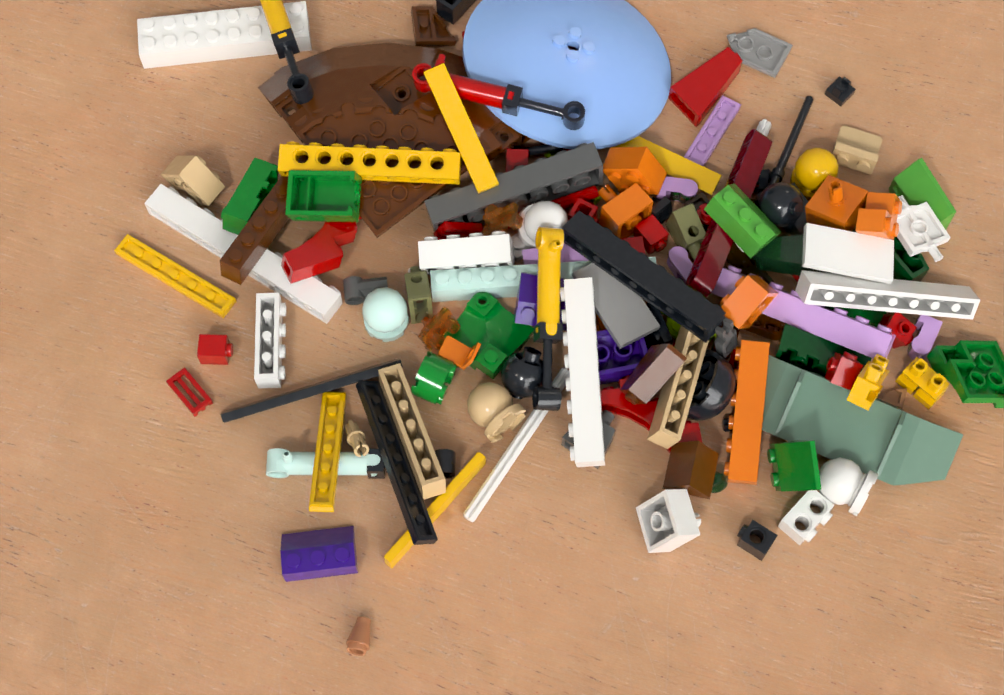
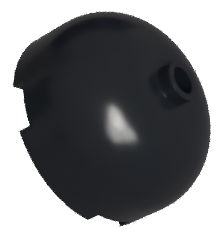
[687,350,736,421]

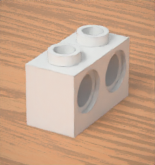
[778,490,834,546]

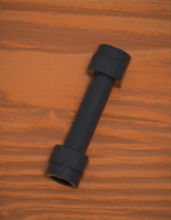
[510,144,563,156]

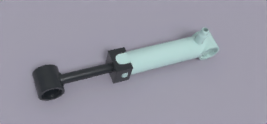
[266,448,456,479]

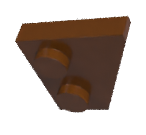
[411,6,456,46]

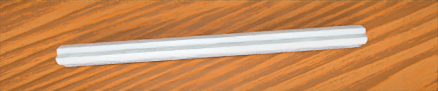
[463,368,570,522]

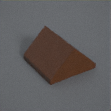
[662,441,719,500]

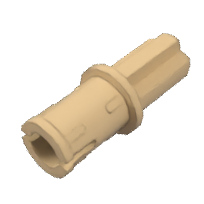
[344,420,369,457]

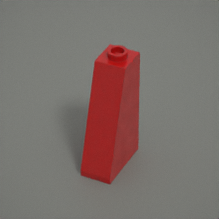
[668,47,742,127]

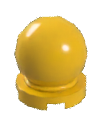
[790,147,839,201]

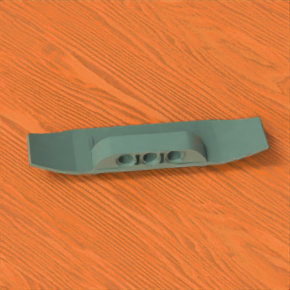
[735,355,963,486]

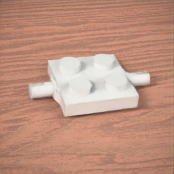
[897,195,951,262]

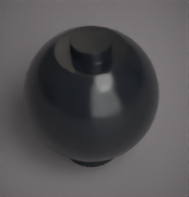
[755,182,803,227]
[501,347,543,399]

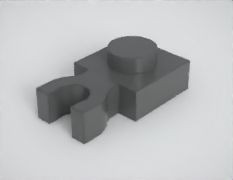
[715,317,738,358]

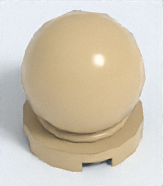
[467,382,526,442]

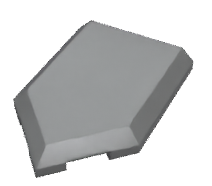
[727,28,793,78]

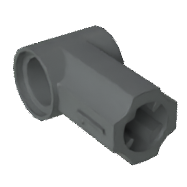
[343,276,388,305]

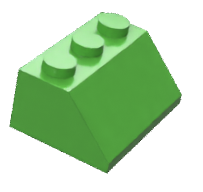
[889,158,956,230]
[704,183,781,258]

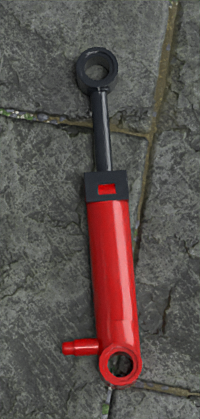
[412,54,585,130]

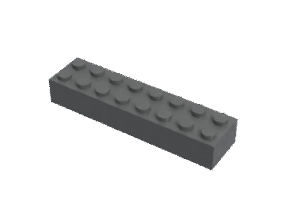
[424,142,603,232]

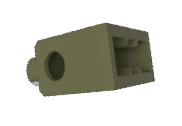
[665,203,706,260]
[404,266,434,324]

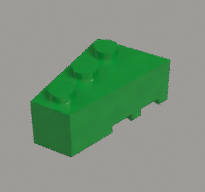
[221,157,278,235]

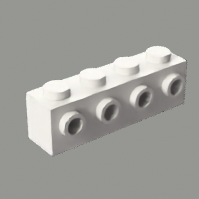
[254,293,286,389]

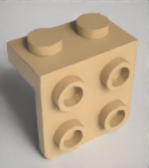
[832,126,882,175]

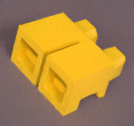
[847,354,890,411]
[895,357,950,410]

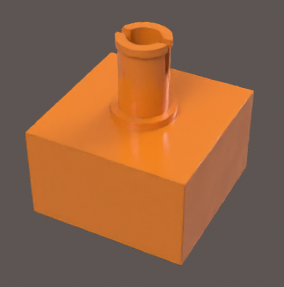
[805,175,868,232]
[598,183,653,239]

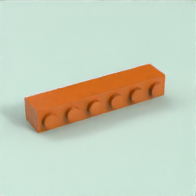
[724,340,770,485]

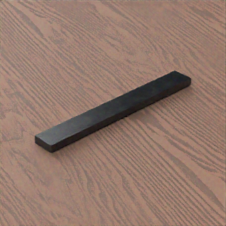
[220,358,403,423]
[356,381,438,545]

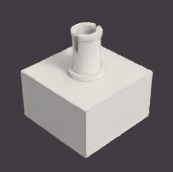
[636,489,701,553]

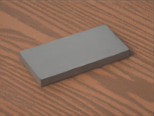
[572,263,660,349]

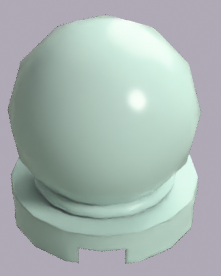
[362,287,409,342]

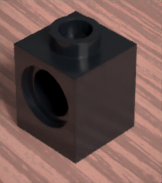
[737,520,778,561]

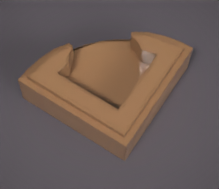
[881,388,907,409]

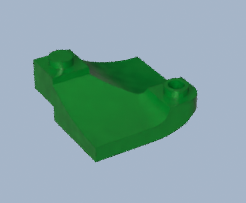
[439,292,534,379]
[927,340,1004,408]

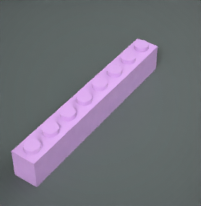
[712,265,896,359]

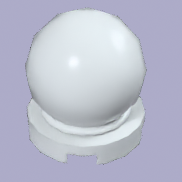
[516,201,568,248]
[819,457,879,516]

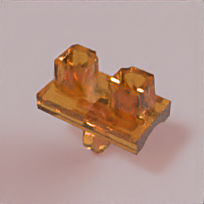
[482,202,523,236]
[418,307,460,352]

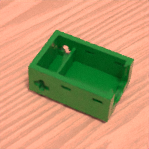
[285,170,362,222]

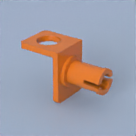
[438,336,481,370]

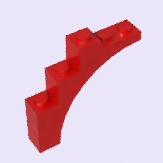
[281,215,362,284]
[600,375,703,453]

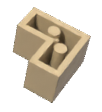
[160,155,225,206]

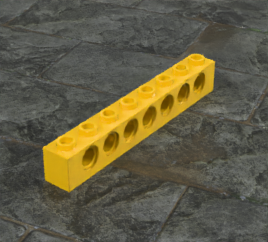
[278,142,461,185]

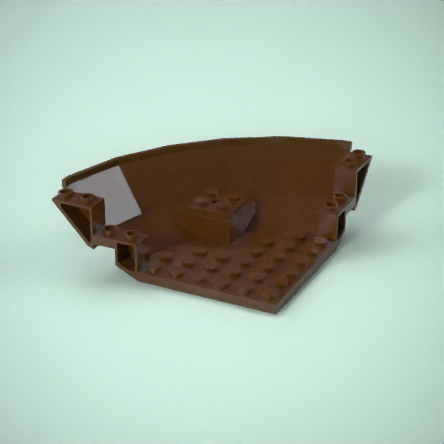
[258,43,531,238]

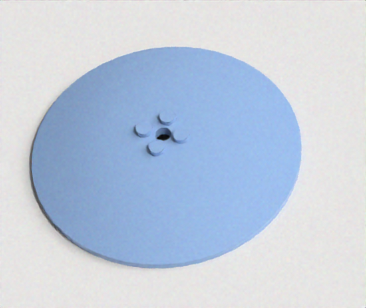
[462,0,671,149]

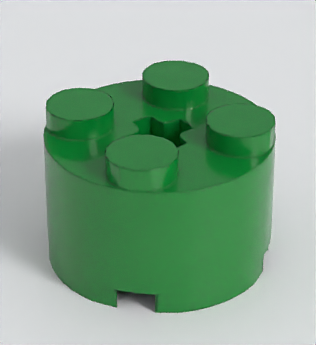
[411,351,457,405]

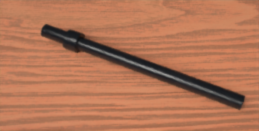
[768,96,814,186]

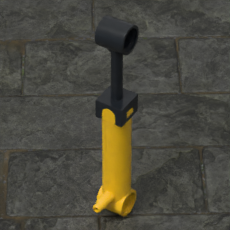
[260,0,314,104]
[532,227,564,411]

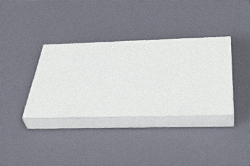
[802,223,894,284]

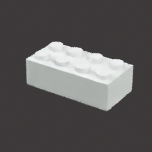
[418,231,515,275]

